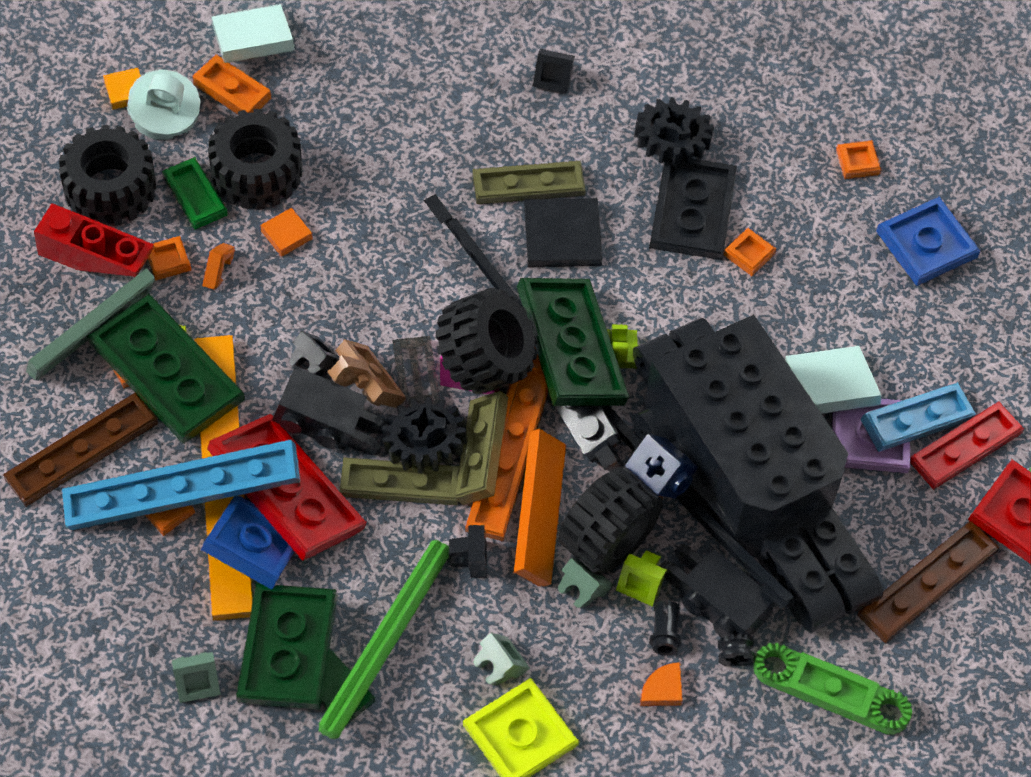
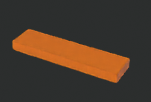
[514,429,566,587]

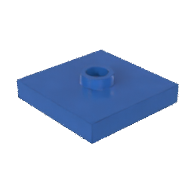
[876,197,981,286]
[201,495,295,589]

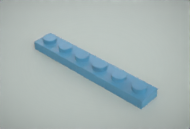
[62,440,300,530]

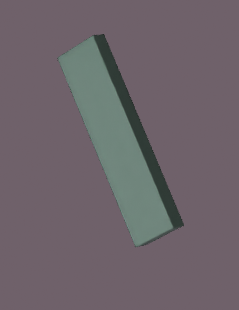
[26,268,155,380]

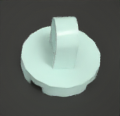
[127,69,201,140]

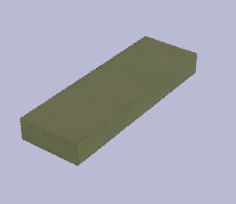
[472,161,586,204]
[455,391,509,505]
[339,457,460,506]

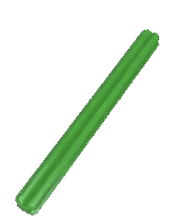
[319,540,449,739]

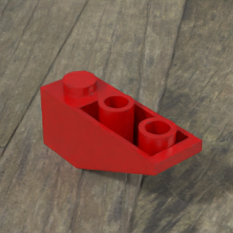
[34,203,154,277]

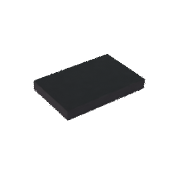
[649,159,737,260]

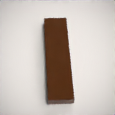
[3,393,158,507]
[857,521,999,644]

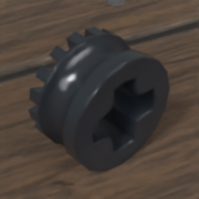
[717,634,755,666]

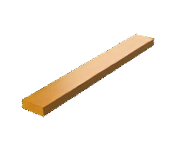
[194,335,253,621]

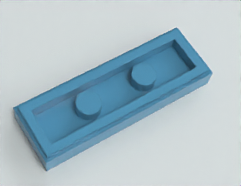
[860,382,976,452]

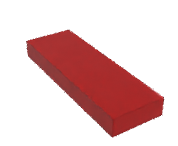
[910,401,1024,490]

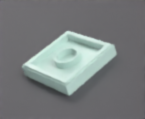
[212,4,295,63]
[785,346,881,414]

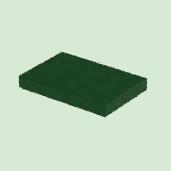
[236,583,338,710]

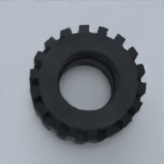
[208,109,303,210]
[59,125,156,226]
[436,288,537,394]
[558,467,663,575]

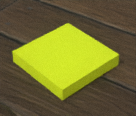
[463,678,579,777]

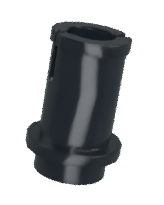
[649,601,682,656]

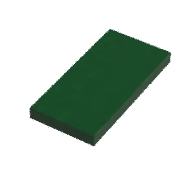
[516,278,629,406]
[88,294,245,444]

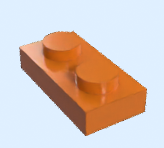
[192,54,271,115]

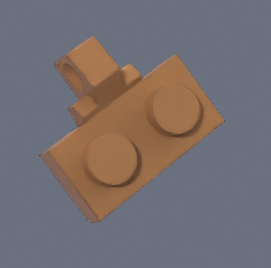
[328,339,406,408]

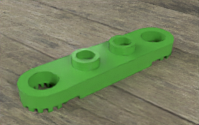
[753,642,913,735]

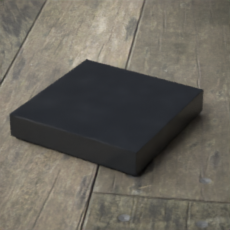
[524,198,602,267]

